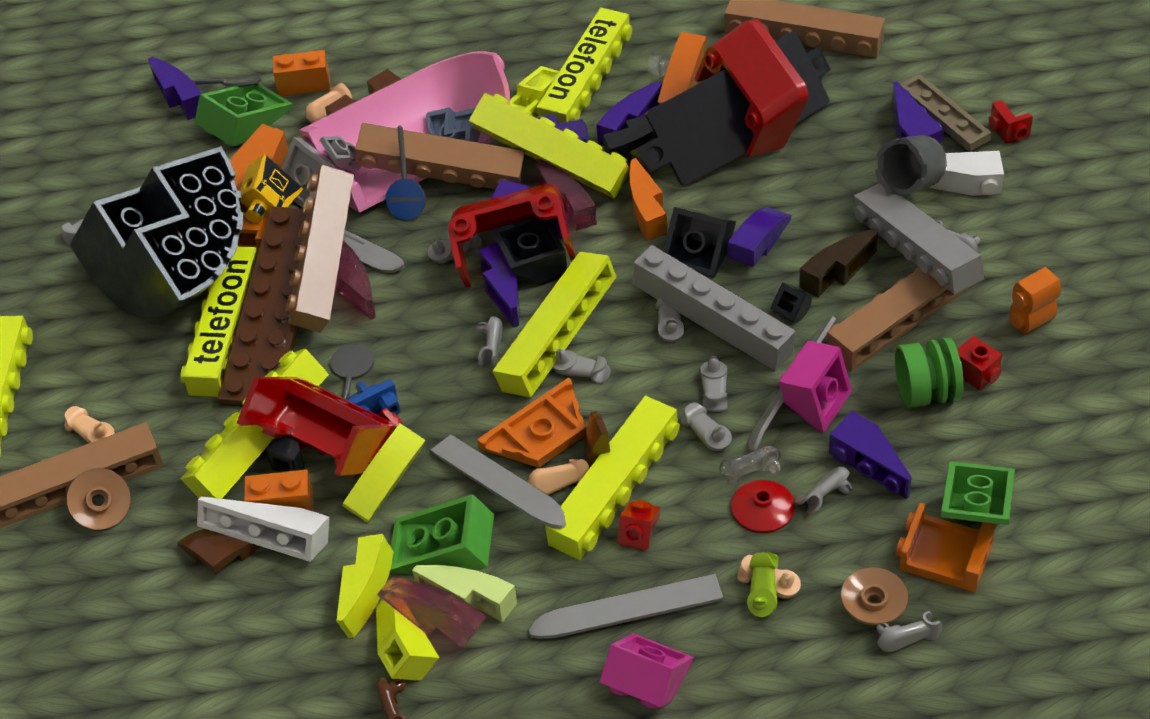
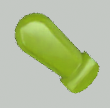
[747,552,779,618]

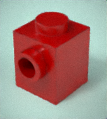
[957,335,1002,391]

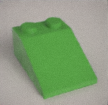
[195,83,293,146]
[941,462,1015,525]
[390,494,494,574]

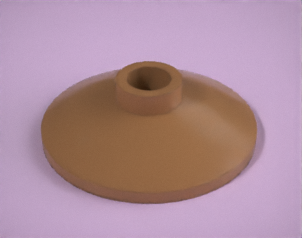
[66,468,131,530]
[841,567,908,626]

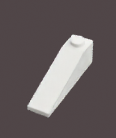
[929,151,1004,196]
[197,497,329,562]

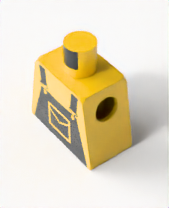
[239,154,303,223]

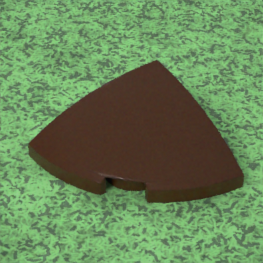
[584,411,610,468]
[177,529,261,574]

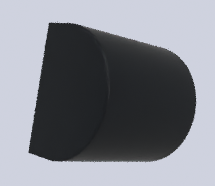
[770,282,812,322]
[267,437,304,472]

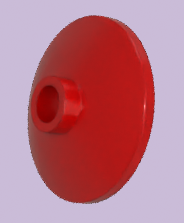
[731,480,795,533]

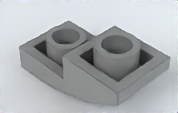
[319,136,362,170]

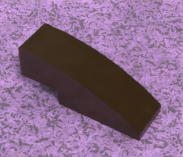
[799,229,878,298]

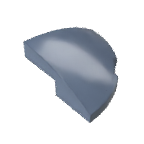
[426,107,480,142]

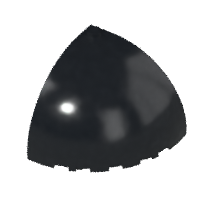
[70,146,243,318]

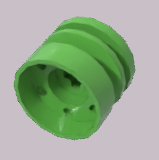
[894,337,964,409]

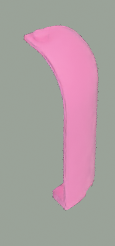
[299,51,510,213]

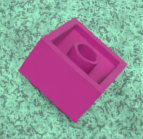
[779,340,852,433]
[599,633,694,709]

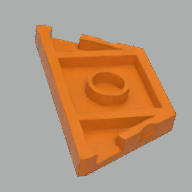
[477,378,586,468]

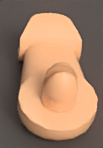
[306,83,352,123]
[64,406,115,443]
[528,459,589,495]
[737,555,801,599]

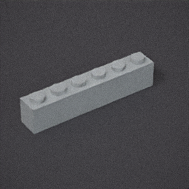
[854,183,984,294]
[633,245,796,371]

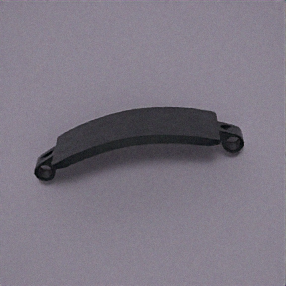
[629,31,831,185]

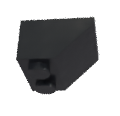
[663,207,736,277]
[492,216,567,283]

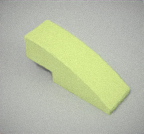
[412,565,517,622]

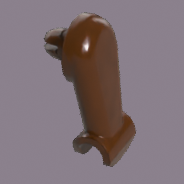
[376,677,407,719]

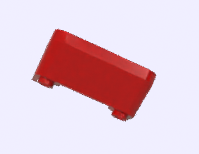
[694,19,808,157]
[448,184,576,288]
[237,377,395,476]

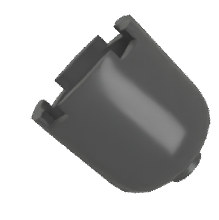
[875,135,947,196]

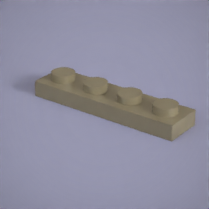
[900,74,992,152]

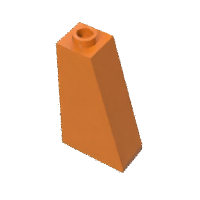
[230,124,289,213]

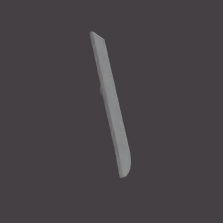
[287,204,404,273]
[748,316,836,454]
[430,434,566,529]
[529,574,723,639]

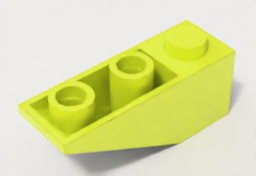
[376,585,439,681]

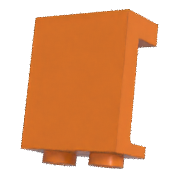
[896,503,996,593]

